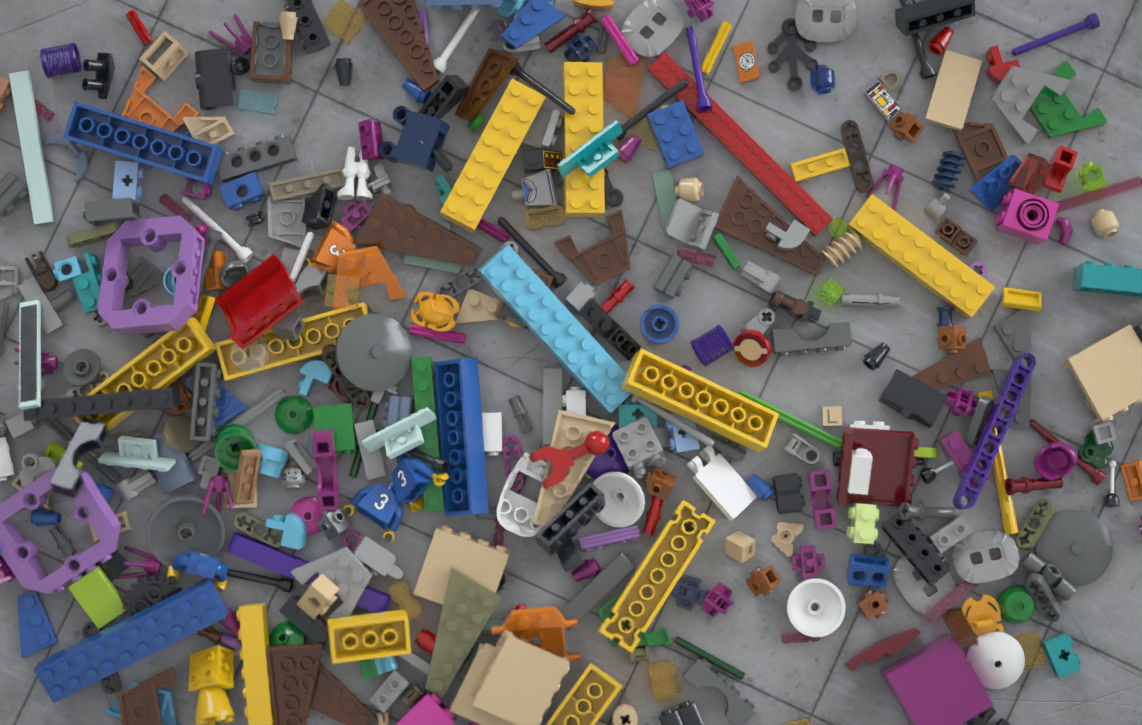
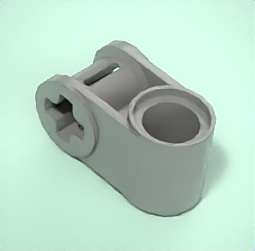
[740,308,775,334]
[782,433,820,465]

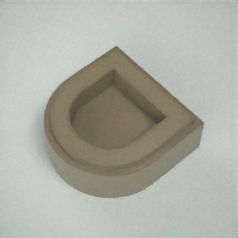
[877,70,901,93]

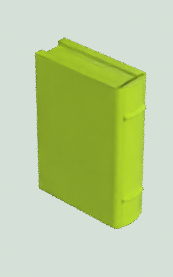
[68,565,127,629]

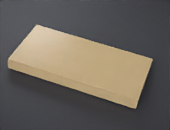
[925,50,982,131]

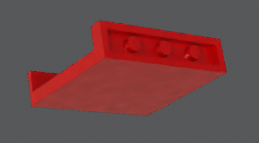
[214,253,303,350]

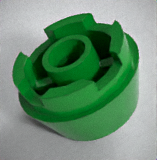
[997,586,1036,624]

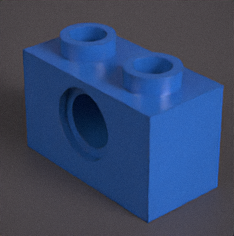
[219,172,266,211]

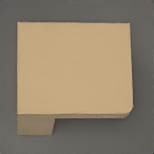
[725,531,756,563]

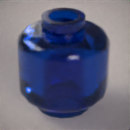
[810,65,835,94]

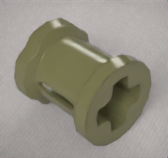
[629,645,649,664]
[400,682,426,708]

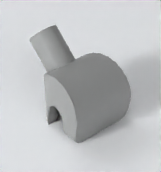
[924,193,950,220]

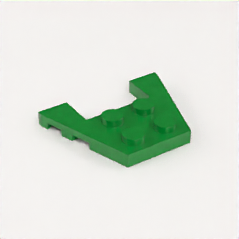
[1029,60,1108,138]
[597,588,672,647]

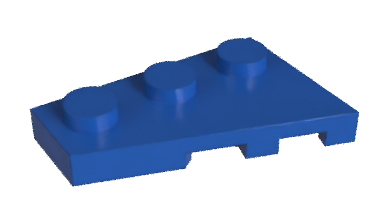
[501,0,566,49]
[184,374,249,428]
[17,590,59,658]

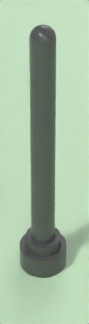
[190,228,222,318]

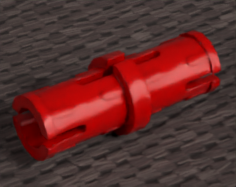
[600,279,635,314]
[642,496,664,536]

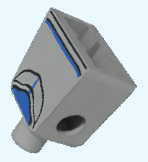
[511,169,557,208]

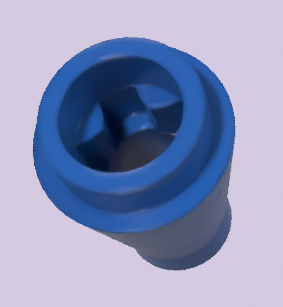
[402,79,431,104]
[746,474,775,502]
[30,507,61,526]

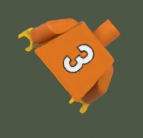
[302,218,356,273]

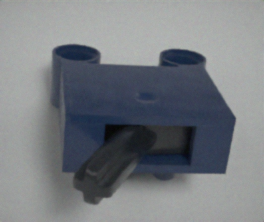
[379,106,453,173]

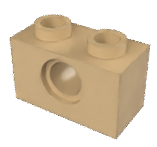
[297,574,339,619]

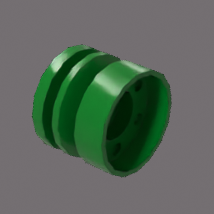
[214,424,256,472]

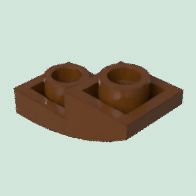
[935,217,978,257]

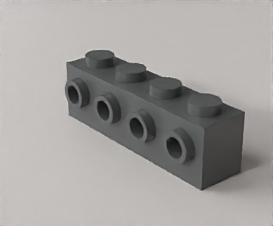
[190,362,222,442]

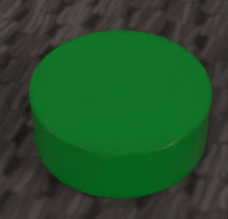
[467,112,485,131]

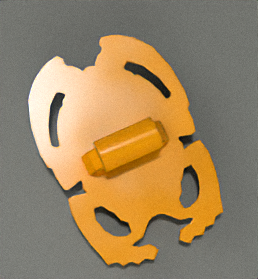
[411,292,460,332]
[962,594,1004,637]

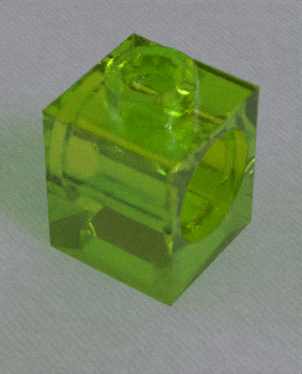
[1077,162,1107,193]
[816,278,845,306]

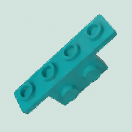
[557,120,623,178]
[72,252,110,326]

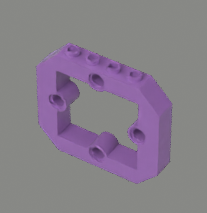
[97,216,205,335]
[0,467,121,594]

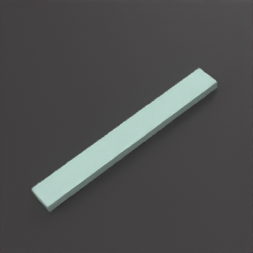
[9,70,55,225]

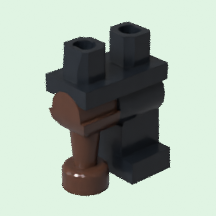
[767,290,822,323]

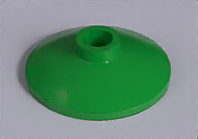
[275,396,313,434]
[269,621,305,646]

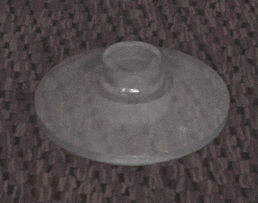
[231,336,270,372]

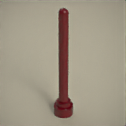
[1030,419,1107,486]

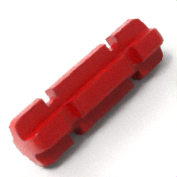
[126,10,153,45]

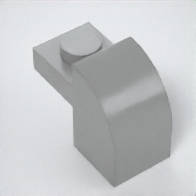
[764,220,810,251]

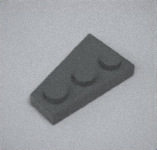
[991,369,1031,428]

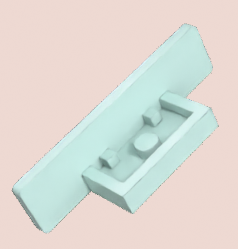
[361,408,437,459]
[98,436,176,472]

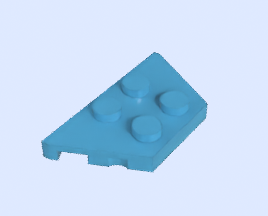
[105,680,178,725]

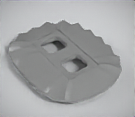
[621,0,685,57]
[795,0,857,43]
[952,530,1020,583]
[893,556,956,615]

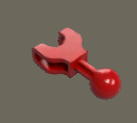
[528,431,609,489]

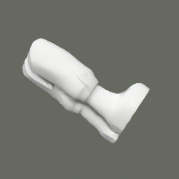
[337,147,373,202]

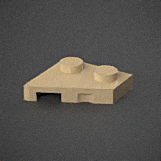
[183,116,235,144]
[456,289,500,324]

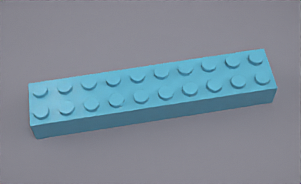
[477,245,631,413]

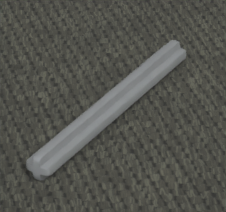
[188,387,286,461]

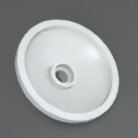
[593,472,645,528]
[787,578,845,637]
[966,631,1025,689]

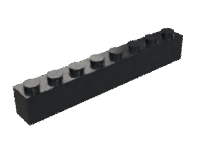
[23,386,181,421]

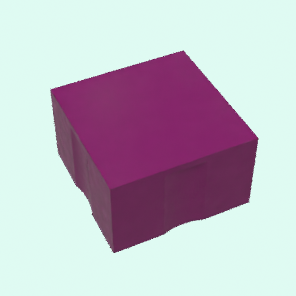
[880,633,994,725]

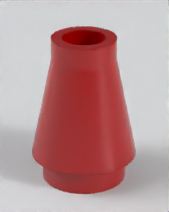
[928,26,954,55]

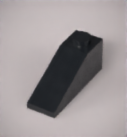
[418,75,470,119]

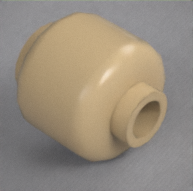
[675,177,704,203]
[1091,209,1119,239]

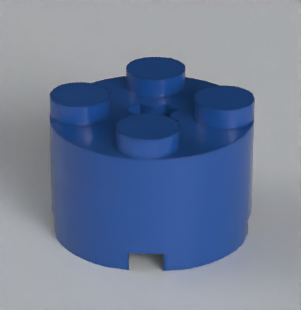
[640,304,679,345]

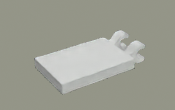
[687,446,757,521]

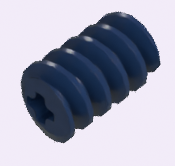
[931,151,967,193]

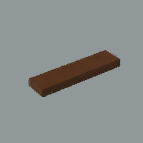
[941,608,978,647]

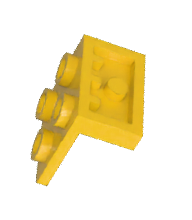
[189,645,234,692]

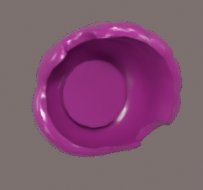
[1034,442,1078,480]

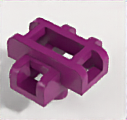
[684,0,715,22]
[340,200,373,232]
[944,386,978,417]
[791,545,825,579]
[701,582,733,617]

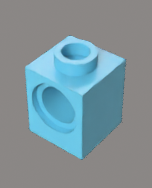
[53,256,85,283]

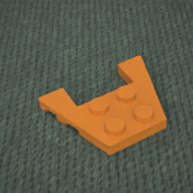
[122,66,201,132]
[333,246,406,310]

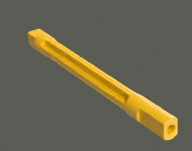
[978,390,1019,534]

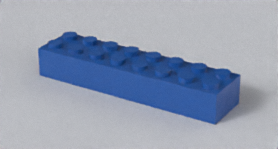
[63,101,223,185]
[434,358,489,516]

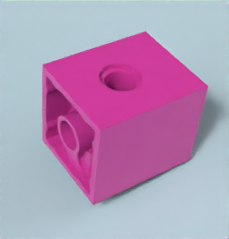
[994,189,1059,244]
[395,691,457,725]

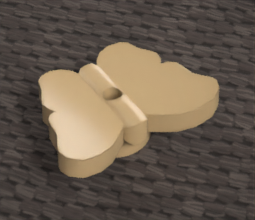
[771,522,804,557]

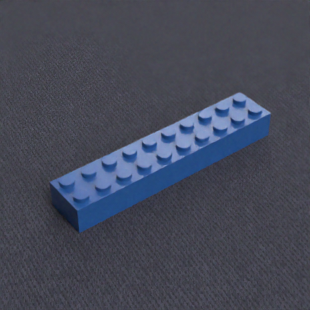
[34,578,228,703]

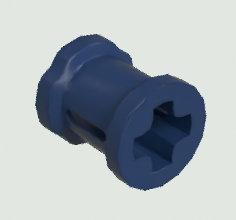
[937,307,954,327]

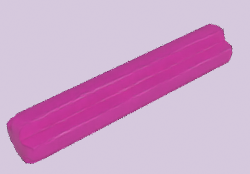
[601,15,639,66]
[410,324,466,344]

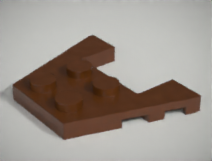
[554,210,630,286]
[118,666,183,725]

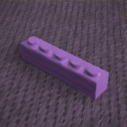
[579,525,640,551]

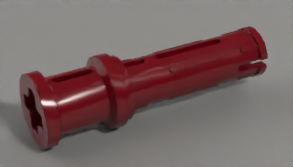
[544,8,598,53]
[1004,477,1063,495]

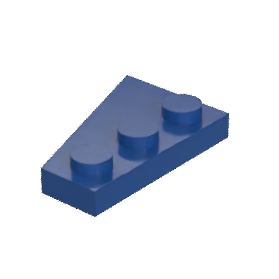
[969,155,1026,213]

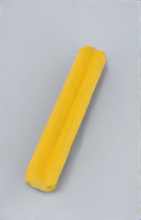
[701,21,732,75]

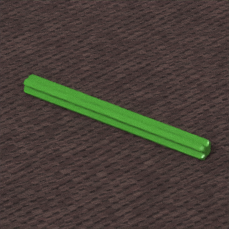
[739,390,842,449]

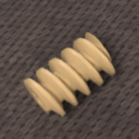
[820,228,863,268]
[612,704,638,725]

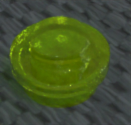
[828,219,847,238]

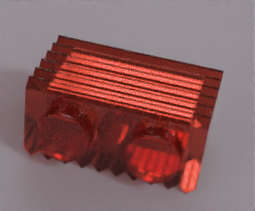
[1008,152,1052,195]

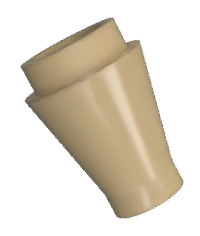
[279,12,298,40]

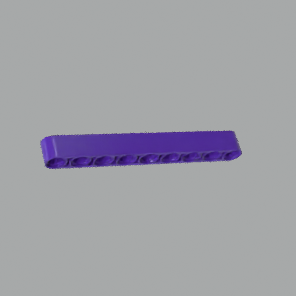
[953,353,1036,510]
[227,532,392,613]

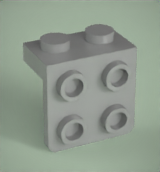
[522,109,563,150]
[665,199,719,250]
[613,417,664,472]

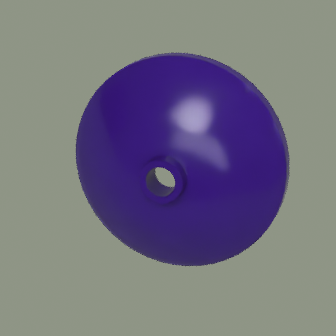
[585,426,629,480]

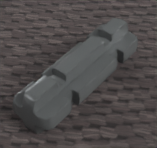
[596,16,609,54]

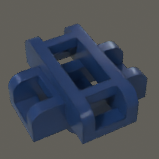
[564,34,598,62]
[671,575,707,611]

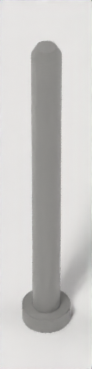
[631,395,715,447]

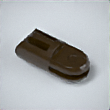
[25,250,58,292]

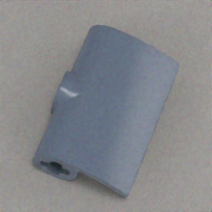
[149,432,198,495]

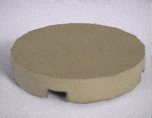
[162,416,199,453]

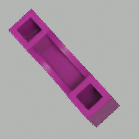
[312,429,341,511]

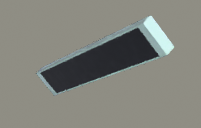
[19,300,41,410]

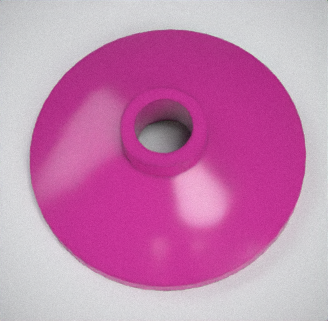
[290,497,324,535]

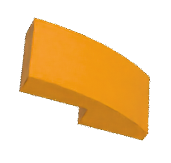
[573,0,614,10]

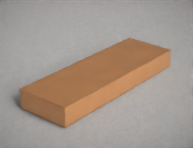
[232,449,262,504]

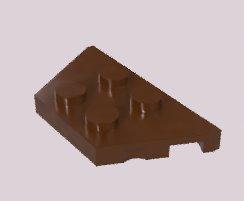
[952,122,1008,183]

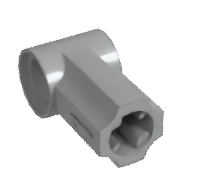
[502,35,540,56]
[740,260,781,295]
[115,469,157,503]

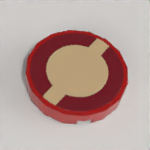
[733,329,771,367]

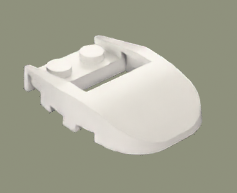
[496,453,546,537]

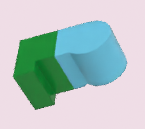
[359,656,399,680]

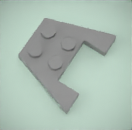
[991,66,1070,144]
[267,194,322,252]
[291,546,373,618]

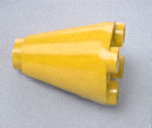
[195,685,235,725]

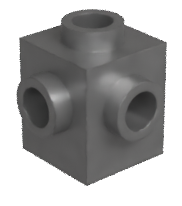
[317,507,352,541]

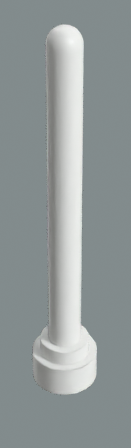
[433,5,483,74]
[181,196,254,263]
[290,232,314,284]

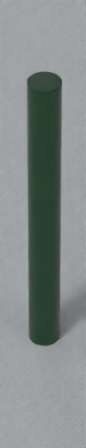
[349,402,379,477]
[674,636,745,680]

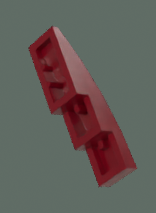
[845,628,921,671]

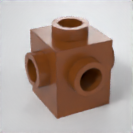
[889,112,924,143]
[938,325,967,354]
[166,381,193,416]
[644,466,676,501]
[745,565,781,597]
[856,590,888,620]

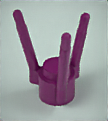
[209,14,252,56]
[866,164,904,211]
[14,347,58,375]
[201,476,234,515]
[116,546,161,579]

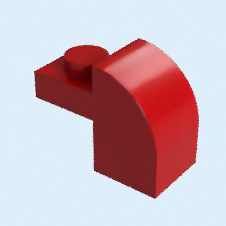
[985,45,1020,84]
[1042,145,1078,193]

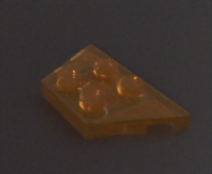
[603,51,647,119]

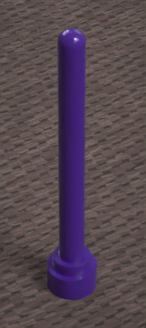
[1011,13,1100,56]
[686,26,712,112]

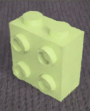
[846,503,879,544]

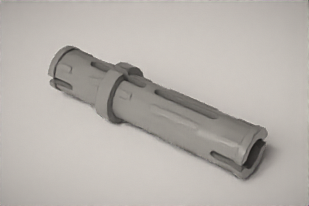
[841,293,900,309]

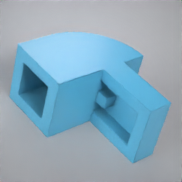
[298,360,336,397]
[265,512,308,550]

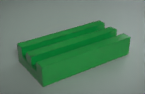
[712,233,741,270]

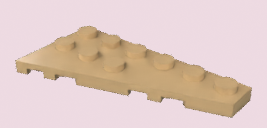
[533,410,615,526]

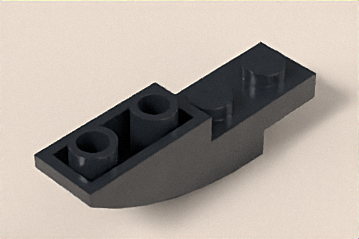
[578,298,641,361]

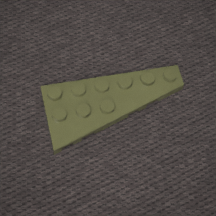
[425,567,502,698]

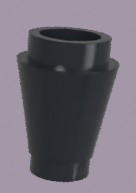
[334,58,353,86]
[863,342,890,371]

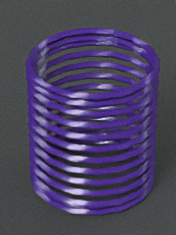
[40,42,82,78]
[690,324,734,367]

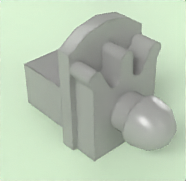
[367,163,392,196]
[370,386,400,405]

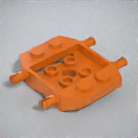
[491,606,581,662]

